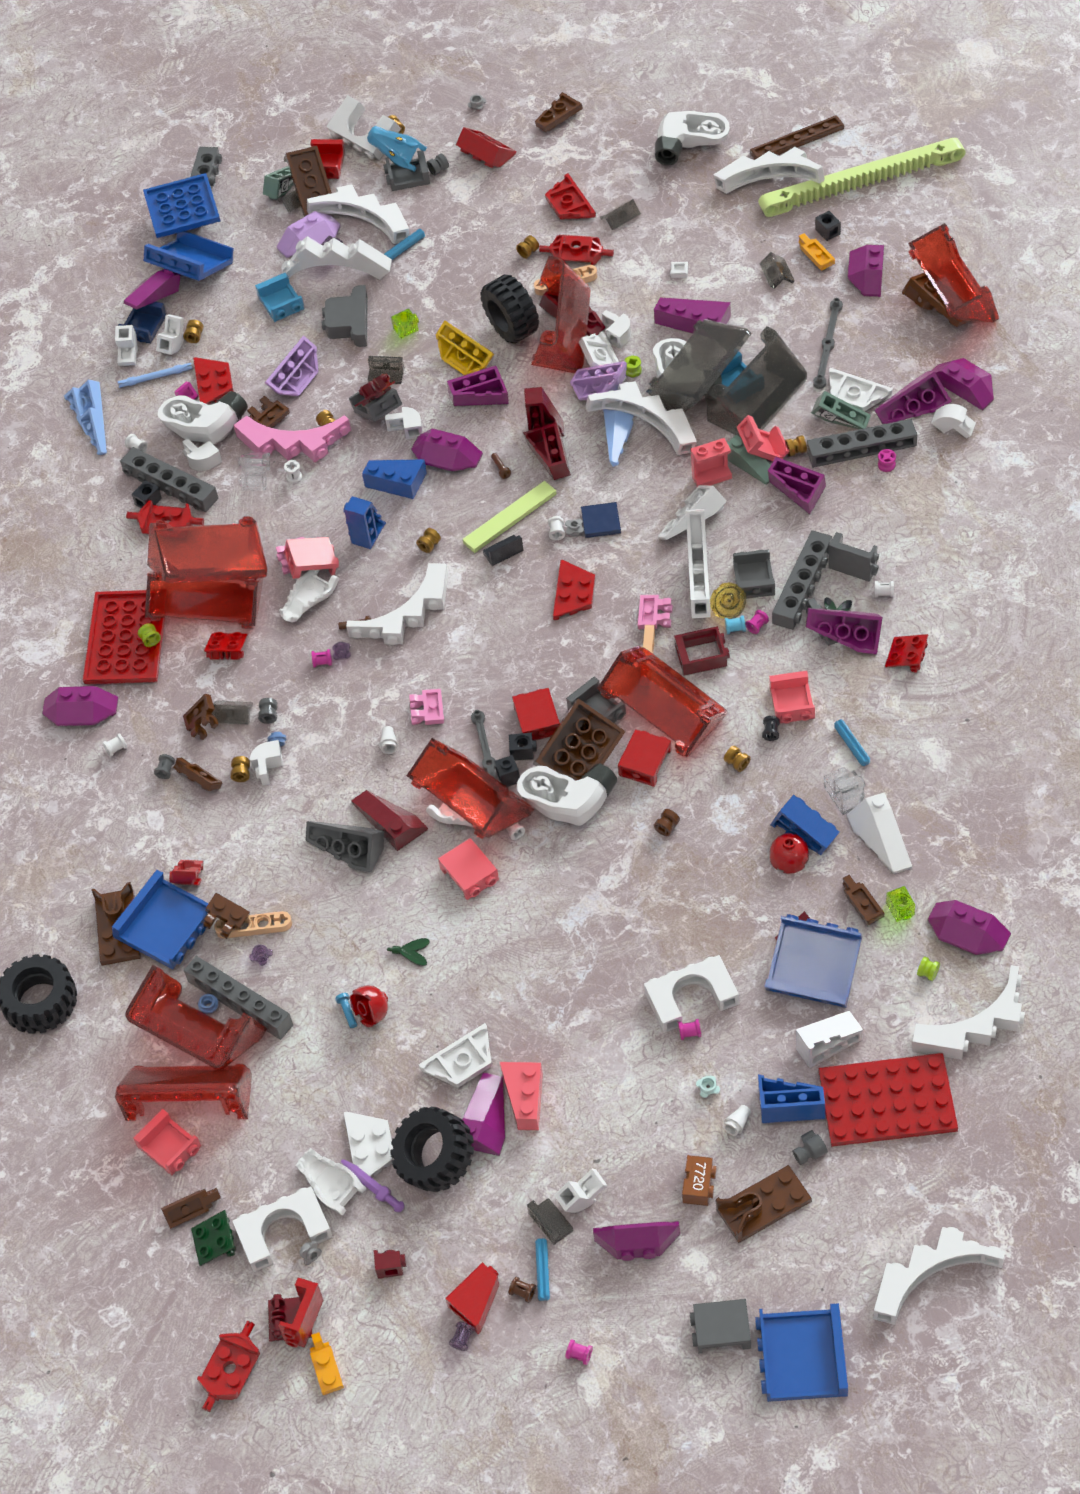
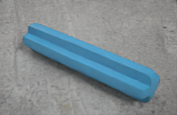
[384,229,425,261]
[834,719,870,766]
[535,1238,550,1301]

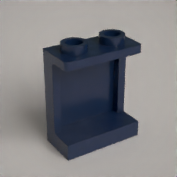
[118,302,167,344]

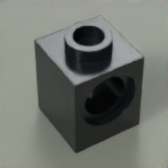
[815,211,841,241]
[132,480,162,508]
[509,733,537,761]
[494,755,520,788]

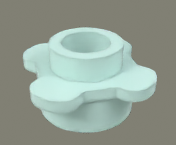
[696,1076,720,1098]

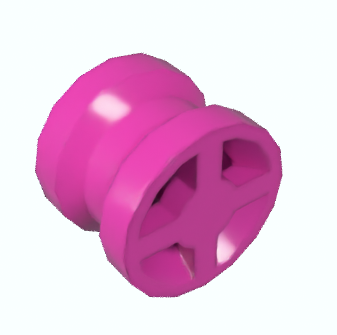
[878,449,896,472]

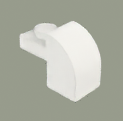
[602,310,631,349]
[156,314,184,355]
[115,325,138,366]
[931,404,976,439]
[385,407,423,440]
[182,438,222,471]
[250,740,283,786]
[554,1169,607,1213]

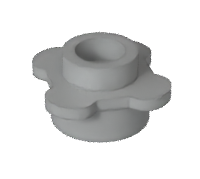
[468,94,486,110]
[565,519,584,536]
[299,1241,322,1265]

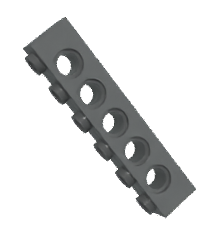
[190,146,222,228]
[807,419,917,468]
[120,447,219,512]
[772,530,832,630]
[184,956,293,1040]

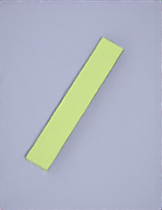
[462,481,557,553]

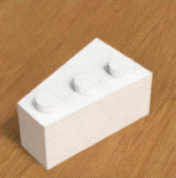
[796,1011,863,1068]

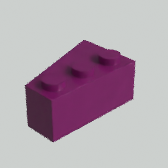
[447,365,509,406]
[768,457,826,515]

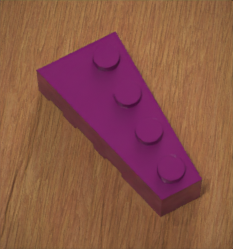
[654,297,731,340]

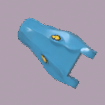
[367,126,427,172]

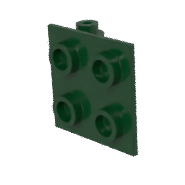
[191,1210,237,1266]

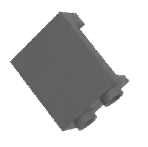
[383,150,430,191]
[349,388,402,422]
[829,532,879,582]
[733,549,775,599]
[566,677,626,723]
[690,1299,751,1354]

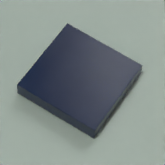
[581,502,621,538]

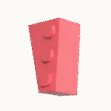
[500,1062,543,1130]

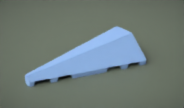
[64,379,107,455]
[603,409,634,467]

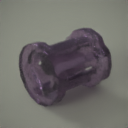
[449,1322,475,1351]

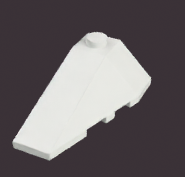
[658,485,727,540]

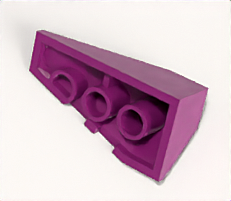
[123,269,181,309]
[874,371,952,424]
[805,608,883,654]
[462,1073,506,1156]

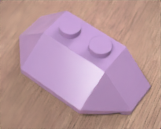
[277,211,340,258]
[265,336,318,396]
[570,361,627,401]

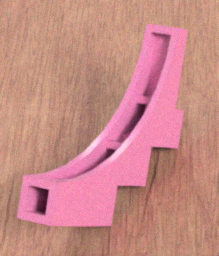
[233,415,351,462]

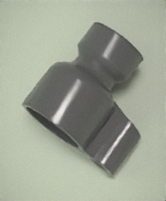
[792,1130,828,1165]

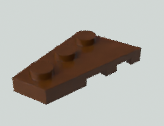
[535,92,583,132]

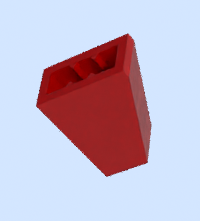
[445,1262,500,1334]

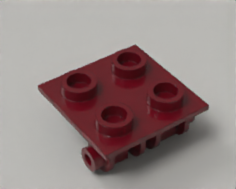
[355,374,395,407]
[268,1294,312,1342]

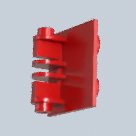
[204,632,248,660]
[885,634,929,673]

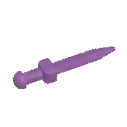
[341,1159,404,1212]

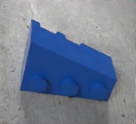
[343,496,386,549]
[770,794,840,855]

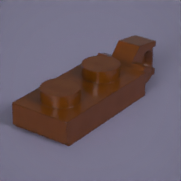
[173,757,223,791]
[842,874,885,926]
[161,1188,221,1229]

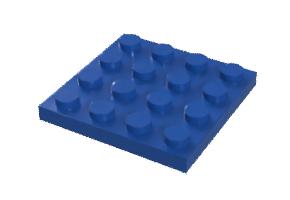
[143,173,221,238]

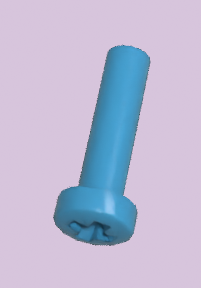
[335,993,357,1028]

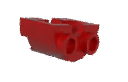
[169,860,204,886]

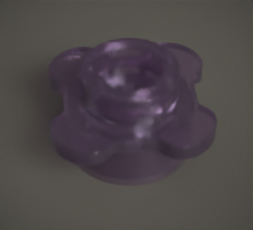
[332,642,351,660]
[249,944,273,966]

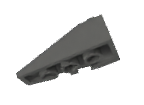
[305,821,385,872]

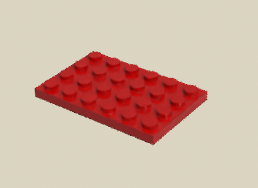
[83,589,168,684]
[818,1053,958,1147]

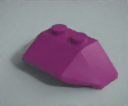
[848,244,884,297]
[931,358,994,411]
[411,428,483,472]
[42,686,118,726]
[928,900,1011,955]
[593,1221,680,1261]

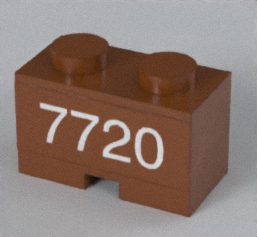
[682,1155,717,1206]

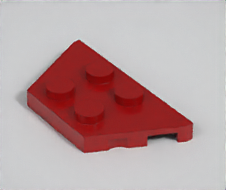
[545,173,596,219]
[193,357,234,404]
[553,560,596,620]

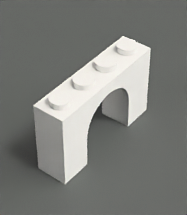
[326,95,401,160]
[644,955,739,1033]
[233,1186,333,1272]

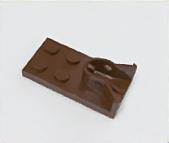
[284,146,332,217]
[902,271,978,327]
[91,882,141,966]
[715,1165,812,1243]

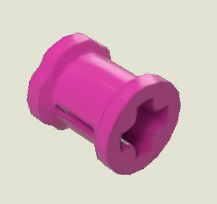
[745,610,769,634]
[311,649,332,668]
[678,1019,702,1040]
[565,1339,593,1365]

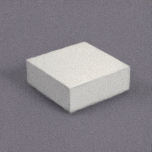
[670,262,688,278]

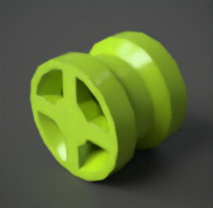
[624,355,642,378]
[138,624,161,647]
[917,956,940,982]

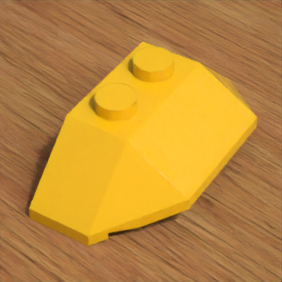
[435,320,494,375]

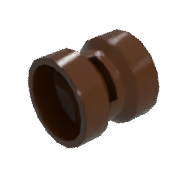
[653,809,680,836]

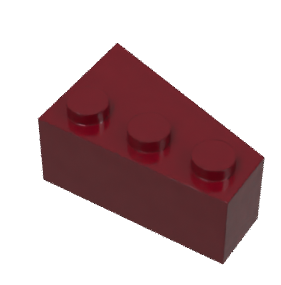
[524,387,565,437]
[523,422,571,480]

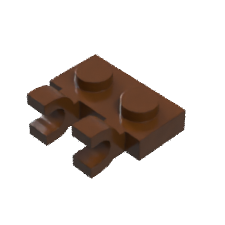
[247,396,290,428]
[183,694,219,740]
[203,893,250,939]

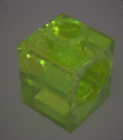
[391,308,419,339]
[886,886,915,922]

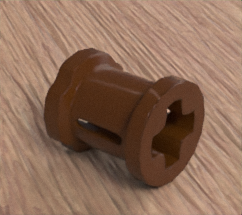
[508,1276,537,1303]

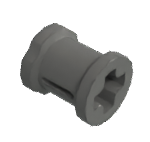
[154,754,175,779]

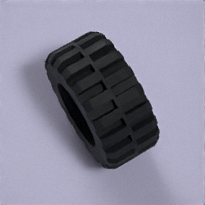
[480,274,540,344]
[0,954,77,1034]
[390,1106,474,1192]

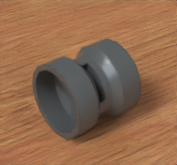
[427,153,449,176]
[258,698,278,724]

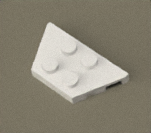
[579,331,627,383]
[829,368,893,412]
[419,1023,492,1088]
[344,1112,394,1177]

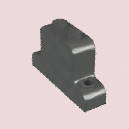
[322,285,368,347]

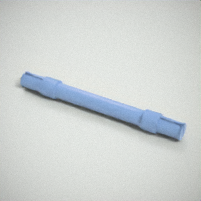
[118,362,192,388]

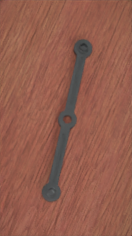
[813,297,843,389]
[471,710,508,818]

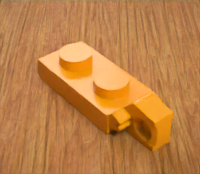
[798,233,835,271]
[310,1332,344,1395]

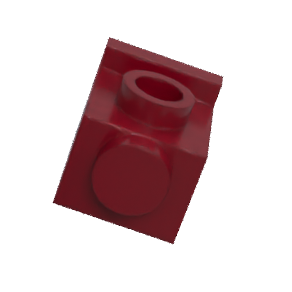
[373,1250,407,1279]

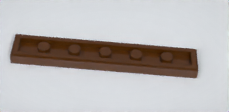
[750,115,844,160]

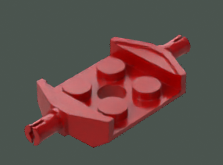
[539,235,614,266]
[126,500,204,537]
[197,1321,260,1412]

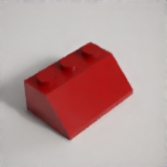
[456,127,517,168]

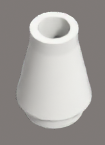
[379,726,398,754]
[723,1105,751,1136]

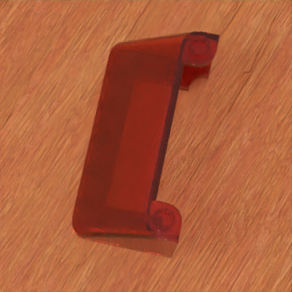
[908,223,999,323]
[531,255,591,373]
[147,516,268,583]
[145,568,263,629]
[597,646,728,757]
[406,738,535,839]
[125,965,267,1070]
[115,1064,252,1121]

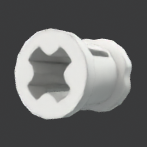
[124,434,148,452]
[284,460,302,484]
[548,516,565,540]
[874,581,894,598]
[102,733,127,757]
[500,814,525,840]

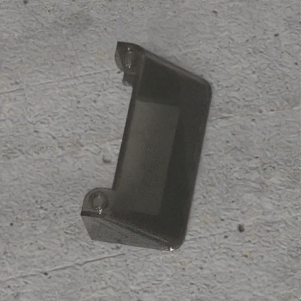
[646,319,752,413]
[706,326,807,437]

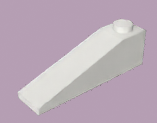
[847,793,912,874]

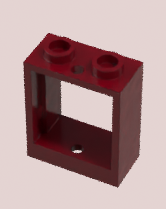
[674,626,730,676]

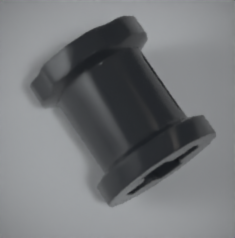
[762,716,780,741]

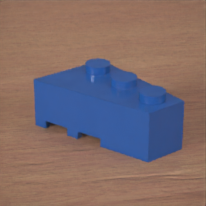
[362,459,427,499]
[758,1074,825,1123]

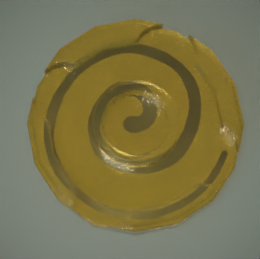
[710,582,746,619]

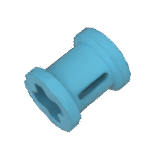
[725,615,746,635]

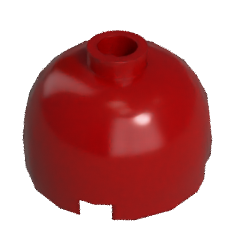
[769,833,809,874]
[350,985,388,1027]

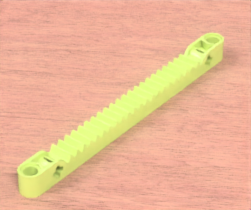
[758,138,966,217]

